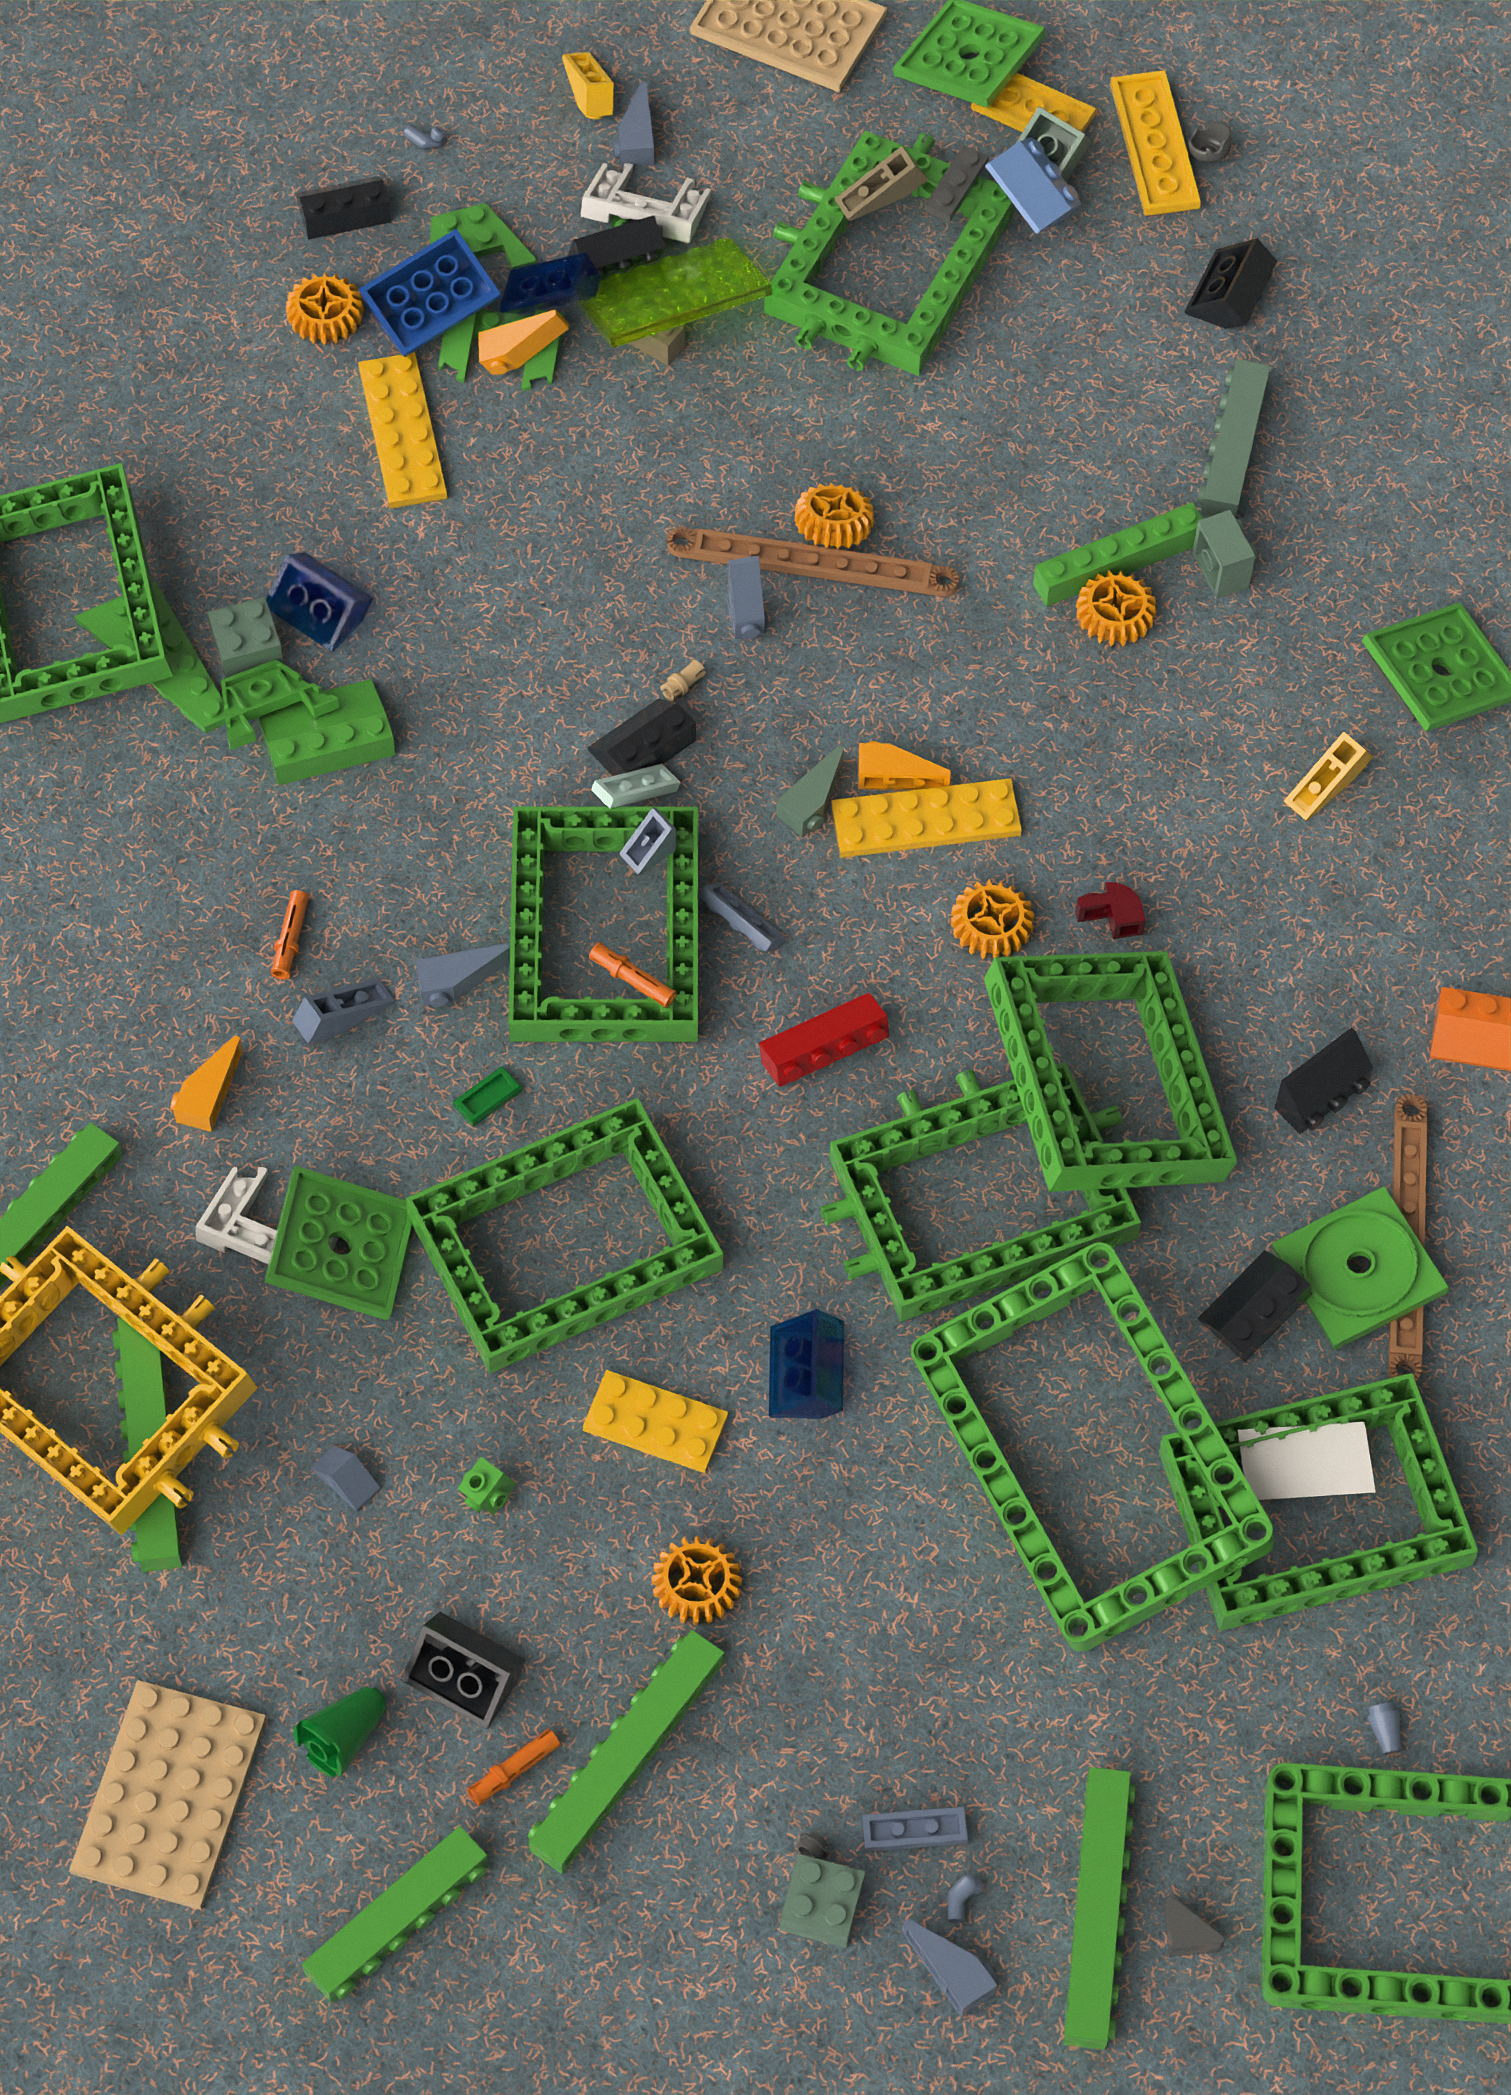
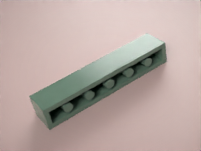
[1197,359,1271,519]

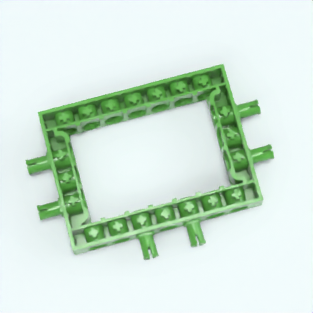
[764,130,1016,376]
[820,1062,1141,1322]

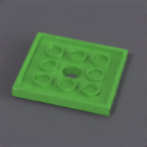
[893,0,1046,108]
[1362,602,1511,732]
[264,1165,412,1321]
[1271,1186,1449,1350]

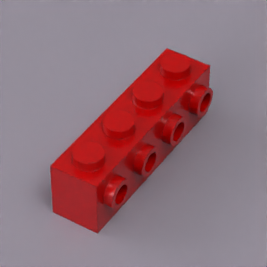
[759,992,890,1087]

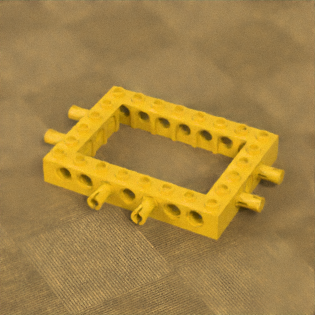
[0,1226,258,1536]

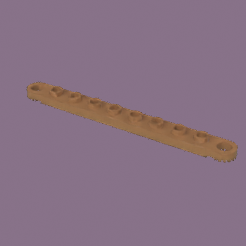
[667,526,959,597]
[1388,1094,1427,1384]

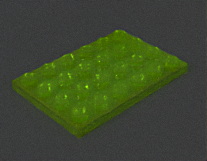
[572,238,773,348]

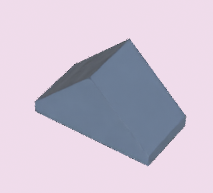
[619,808,676,875]
[311,1445,381,1512]

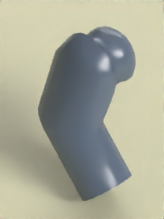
[404,125,446,149]
[948,1874,983,1923]

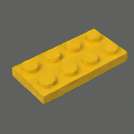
[971,73,1096,133]
[583,1370,728,1474]

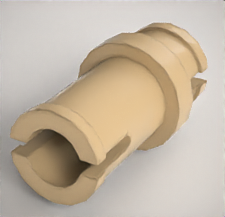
[660,660,706,701]

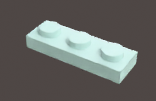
[591,764,680,808]

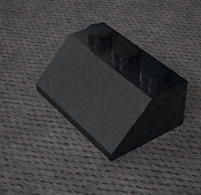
[295,176,391,240]
[567,215,665,280]
[1184,238,1277,329]
[588,699,696,776]
[1274,1027,1373,1134]
[1198,1250,1312,1362]
[401,1612,526,1729]

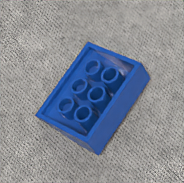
[359,229,502,357]

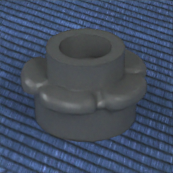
[796,1832,828,1859]

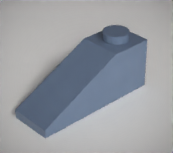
[613,82,654,168]
[728,556,765,639]
[415,943,510,1007]
[292,978,395,1044]
[902,1919,998,2017]

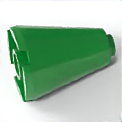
[293,1686,386,1777]

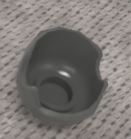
[1188,121,1231,163]

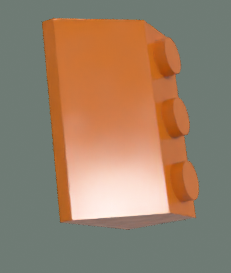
[1429,987,1511,1071]

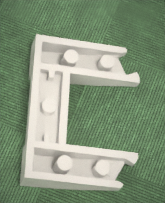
[581,163,711,243]
[196,1167,339,1264]

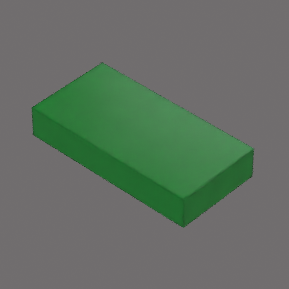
[453,1066,522,1127]

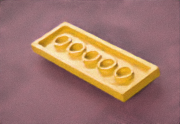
[1110,70,1201,216]
[358,352,447,509]
[831,778,1022,858]

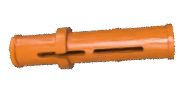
[270,890,310,980]
[589,942,677,1008]
[466,1728,561,1807]

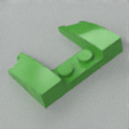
[438,309,564,391]

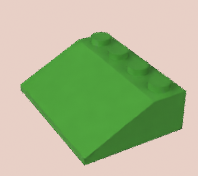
[258,679,395,785]

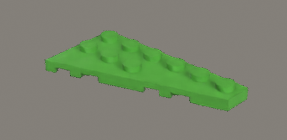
[74,581,226,733]

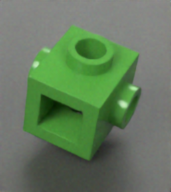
[457,1457,517,1516]

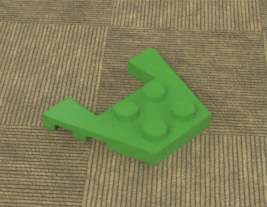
[430,203,537,273]
[221,659,339,750]

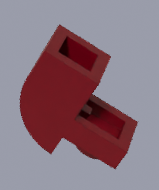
[1075,882,1146,939]

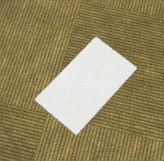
[1237,1422,1375,1500]

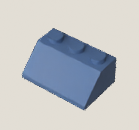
[985,137,1082,234]

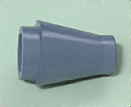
[1367,1702,1402,1755]

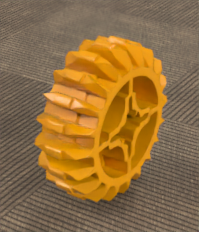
[286,272,364,346]
[794,482,874,549]
[1076,570,1157,647]
[951,879,1034,959]
[652,1535,742,1626]

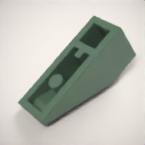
[776,745,844,837]

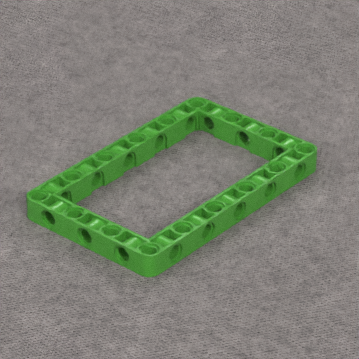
[911,1242,1276,1652]
[1261,1763,1511,2024]

